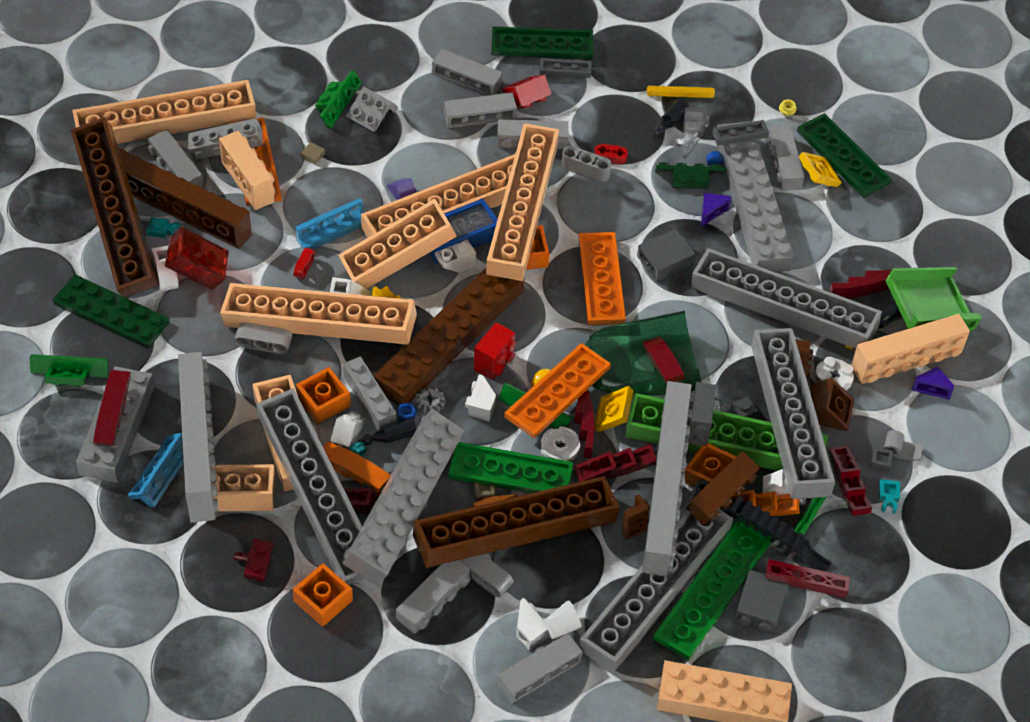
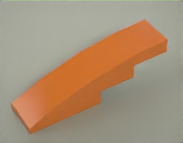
[323,441,391,493]
[732,490,799,516]

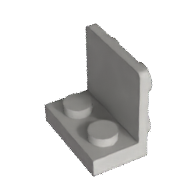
[347,86,398,132]

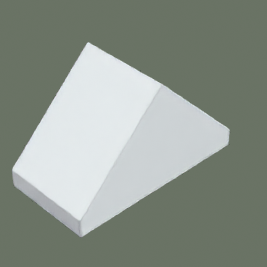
[544,601,582,639]

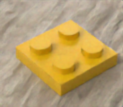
[799,152,842,187]
[594,386,634,433]

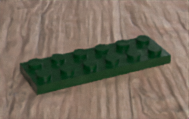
[491,26,594,59]
[797,113,892,198]
[53,274,170,349]

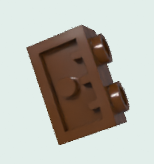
[622,494,650,540]

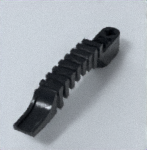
[690,480,832,572]

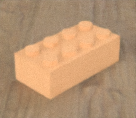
[219,131,276,210]
[212,464,275,511]

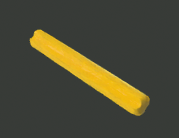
[647,86,715,98]

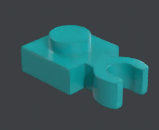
[147,217,181,238]
[879,479,900,514]

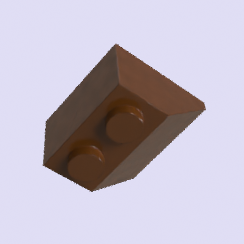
[811,378,854,431]

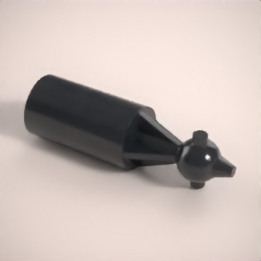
[653,99,689,137]
[878,301,902,329]
[357,418,416,445]

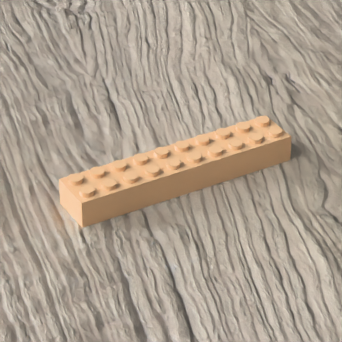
[72,80,256,144]
[486,123,559,281]
[361,154,515,238]
[220,283,417,345]

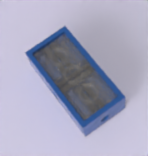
[428,199,498,264]

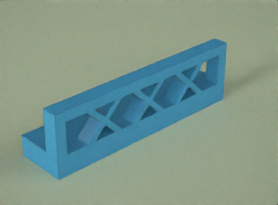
[296,198,364,250]
[127,433,184,508]

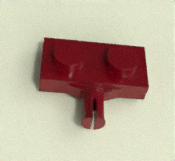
[234,538,274,582]

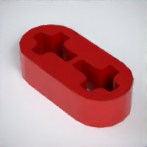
[594,144,628,164]
[293,248,316,279]

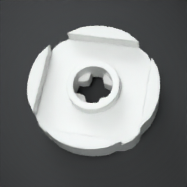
[814,357,854,391]
[541,427,580,462]

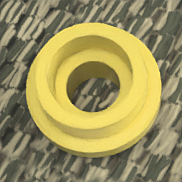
[779,99,797,116]

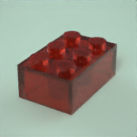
[165,226,229,290]

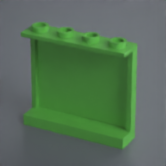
[886,267,982,331]

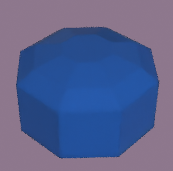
[706,151,724,167]
[397,403,416,421]

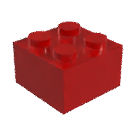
[474,322,516,381]

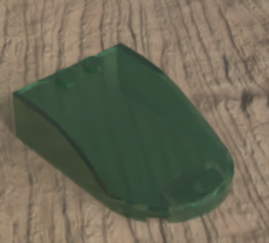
[585,310,701,396]

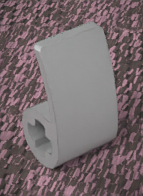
[883,430,924,461]

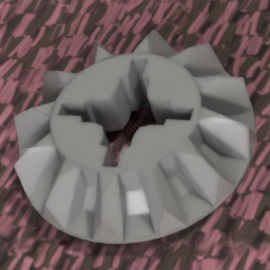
[414,387,445,414]

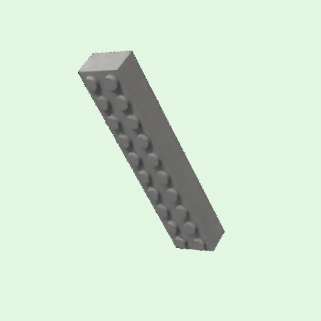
[715,121,794,273]
[692,248,882,349]
[751,328,835,499]
[178,352,219,523]
[642,381,694,576]
[256,388,365,585]
[342,409,464,586]
[579,510,733,674]

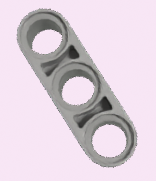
[562,146,611,181]
[234,322,293,354]
[460,554,514,597]

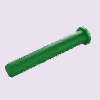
[795,484,835,535]

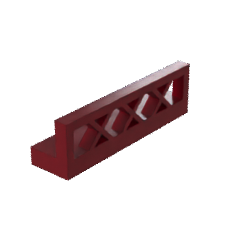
[765,559,850,598]

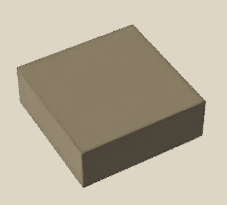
[301,142,325,165]
[474,483,496,500]

